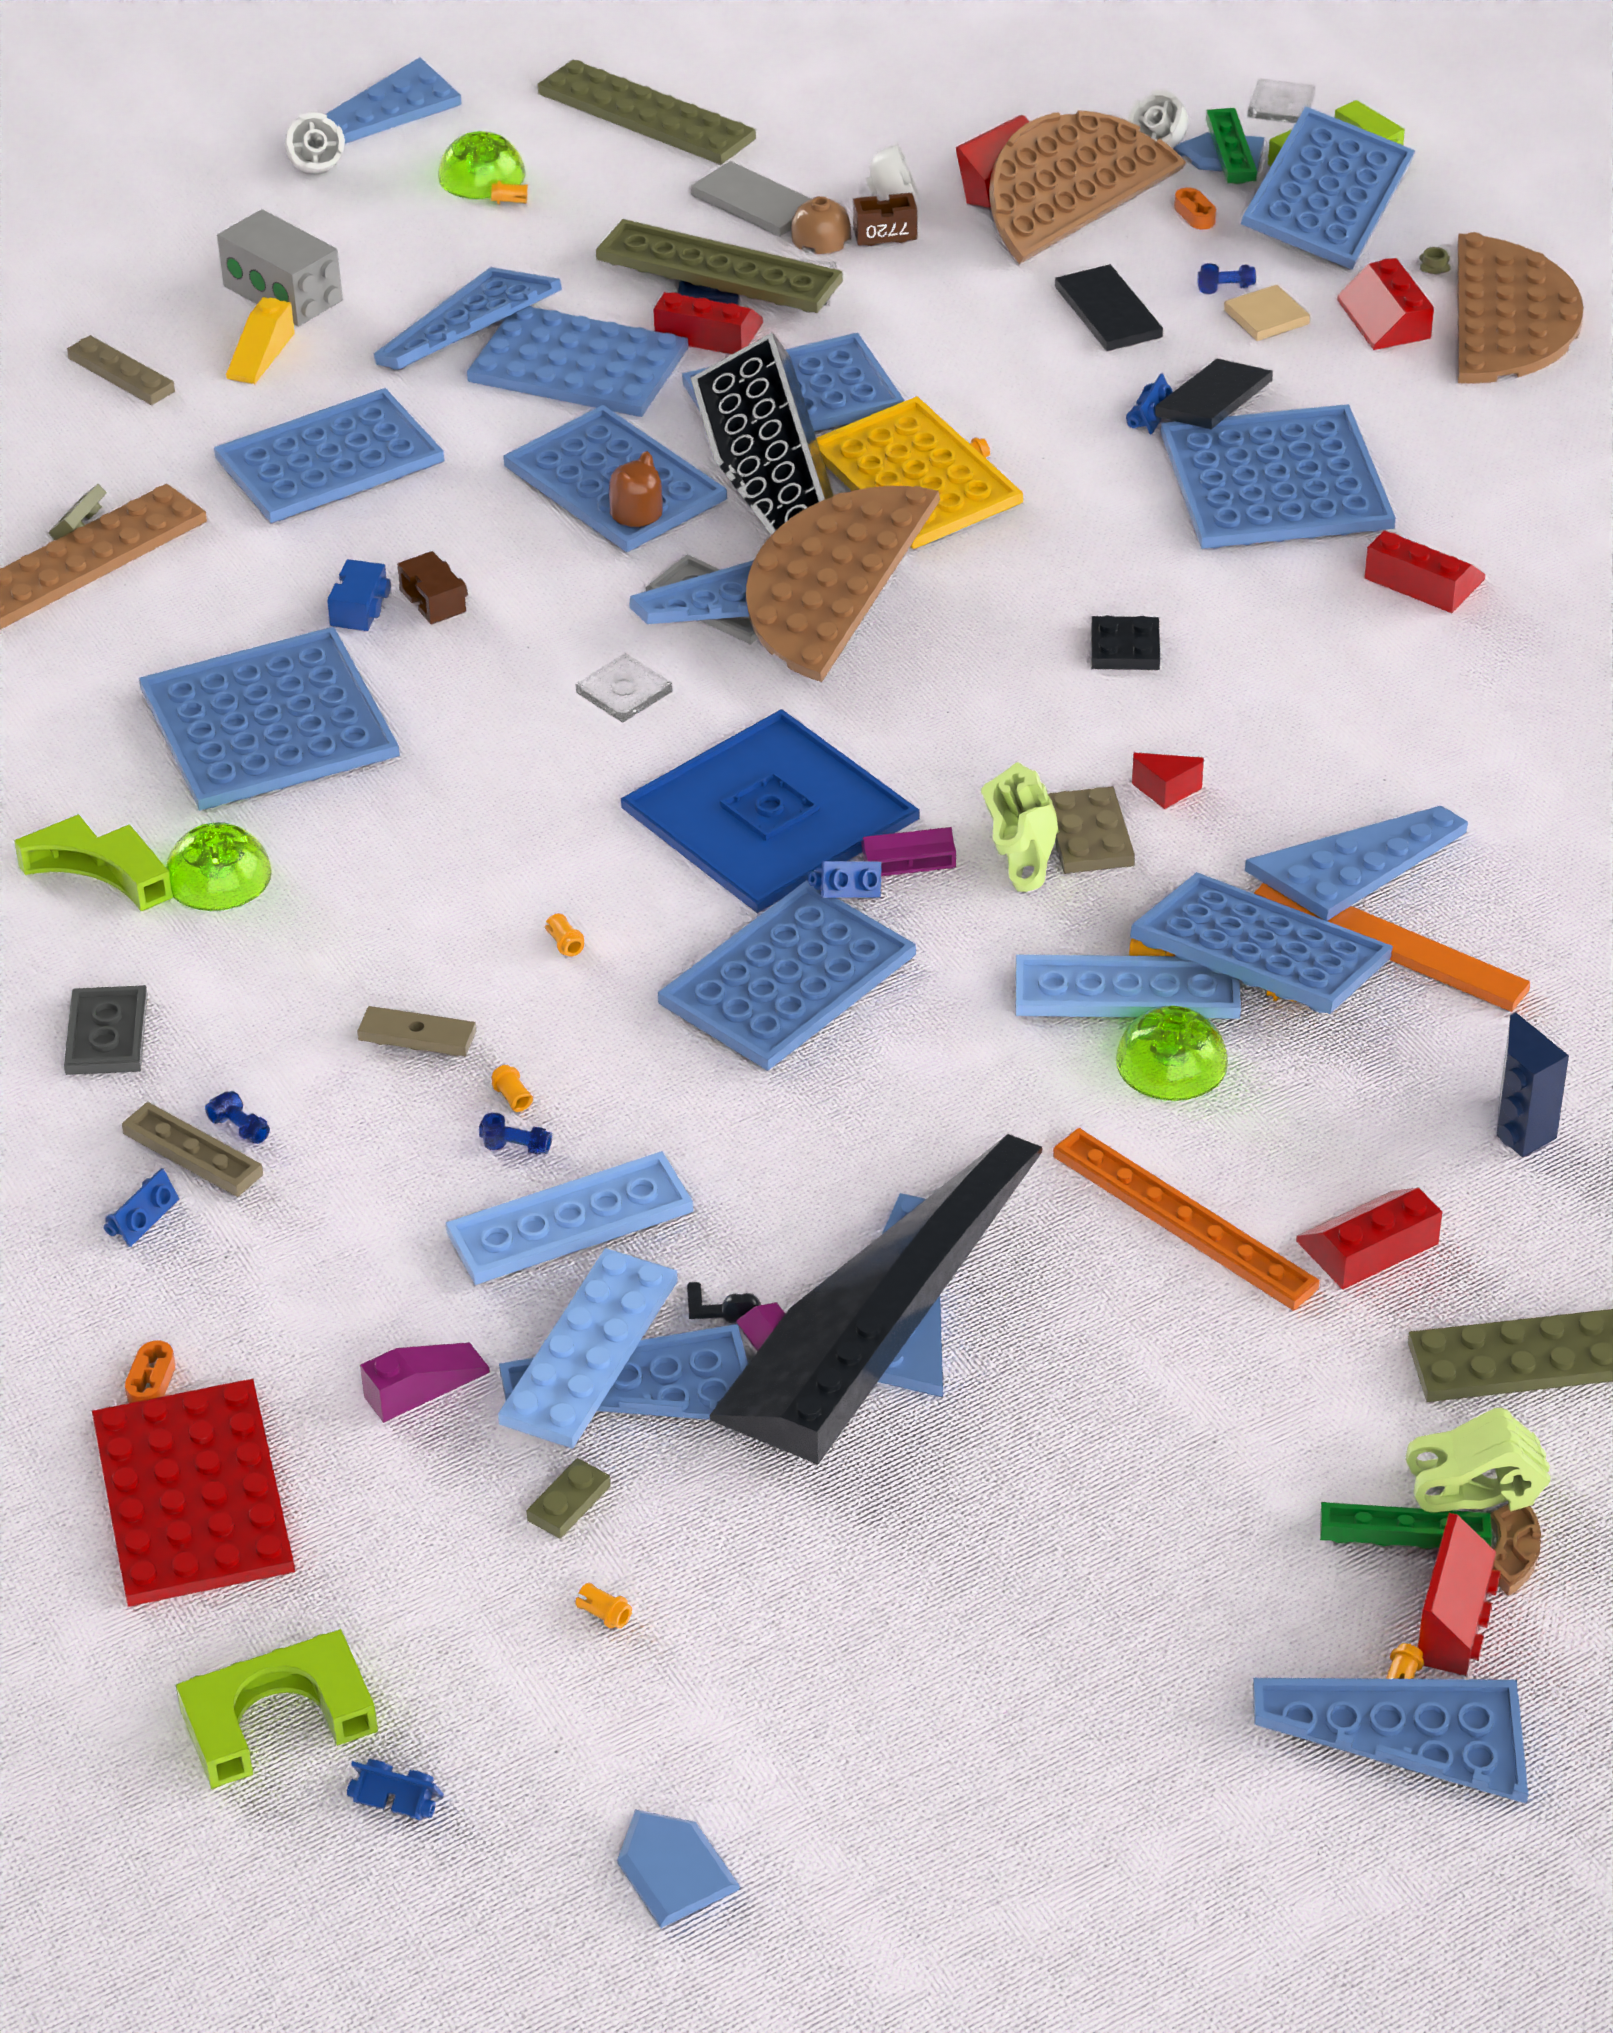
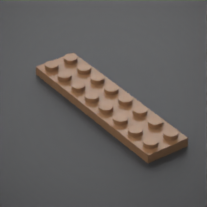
[0,483,207,630]

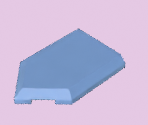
[1173,132,1265,174]
[617,1809,740,1928]

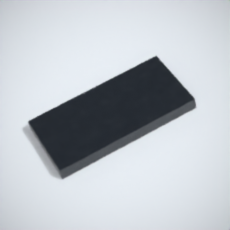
[1055,264,1163,351]
[1155,358,1273,429]

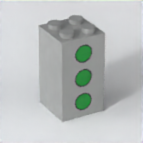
[217,209,343,327]

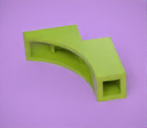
[14,814,173,911]

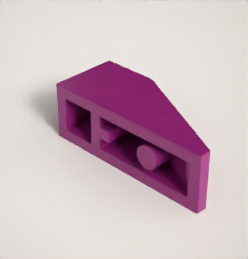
[360,1342,490,1423]

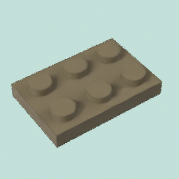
[1048,786,1135,874]

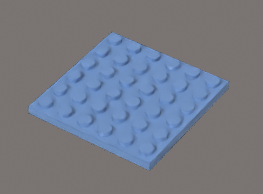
[1161,404,1396,549]
[139,626,400,811]

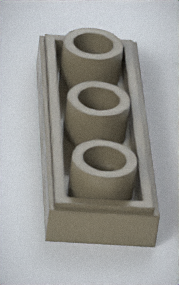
[357,1006,477,1057]

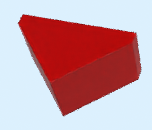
[1132,752,1204,809]

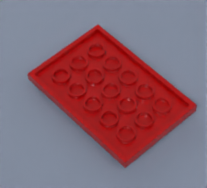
[92,1378,295,1607]

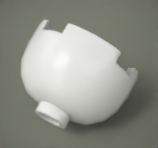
[1128,90,1188,148]
[285,112,345,174]
[866,143,918,201]

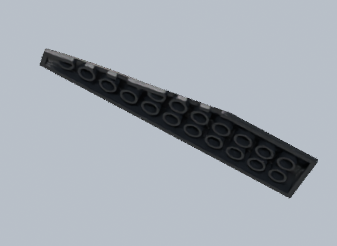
[691,332,834,535]
[710,1134,1043,1465]

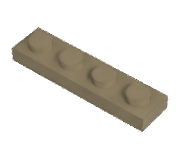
[67,335,175,405]
[122,1101,263,1197]

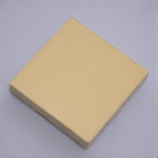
[1224,284,1310,341]

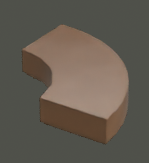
[1490,1504,1541,1596]

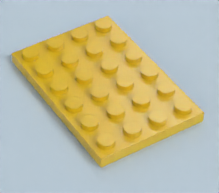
[816,396,1023,549]

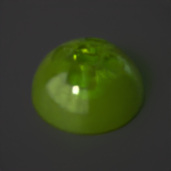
[438,131,526,199]
[166,822,272,911]
[1116,1006,1228,1101]

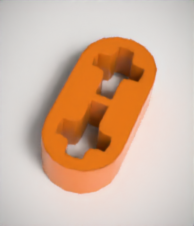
[1174,187,1216,230]
[125,1340,176,1403]

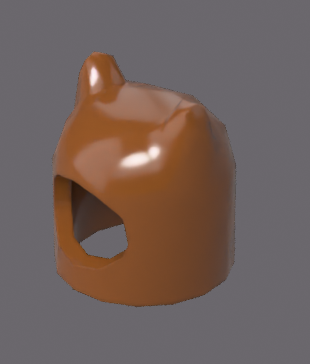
[609,451,663,527]

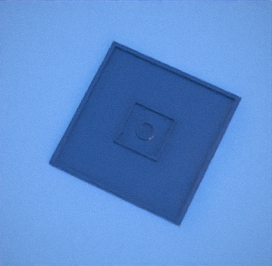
[621,709,920,914]

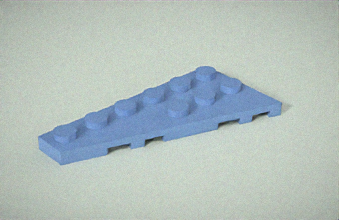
[1244,806,1468,921]

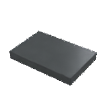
[64,985,148,1075]

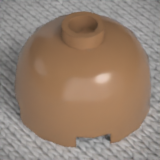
[791,196,851,254]

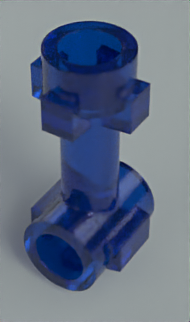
[1197,263,1256,294]
[205,1091,270,1144]
[479,1112,552,1155]

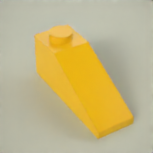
[226,297,295,384]

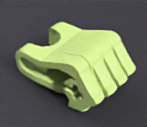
[981,762,1059,892]
[1405,1407,1551,1512]

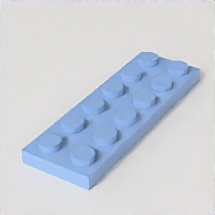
[1016,954,1241,1019]
[446,1151,693,1285]
[498,1248,678,1449]

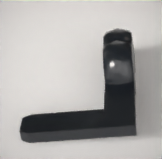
[687,1282,761,1323]

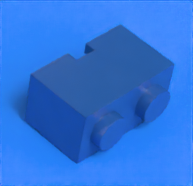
[327,559,391,631]

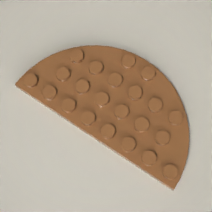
[989,110,1186,264]
[1457,232,1584,384]
[746,486,940,682]

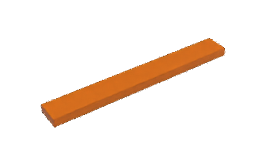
[1254,883,1531,1012]
[1053,1128,1320,1311]

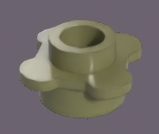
[1419,247,1451,274]

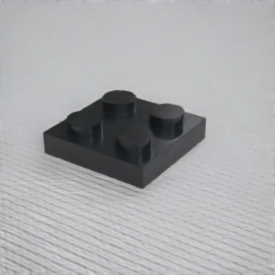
[1091,615,1160,670]

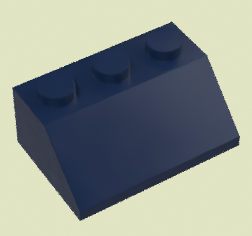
[1496,1012,1569,1158]

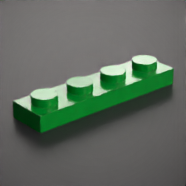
[1206,108,1257,184]
[1320,1502,1492,1549]

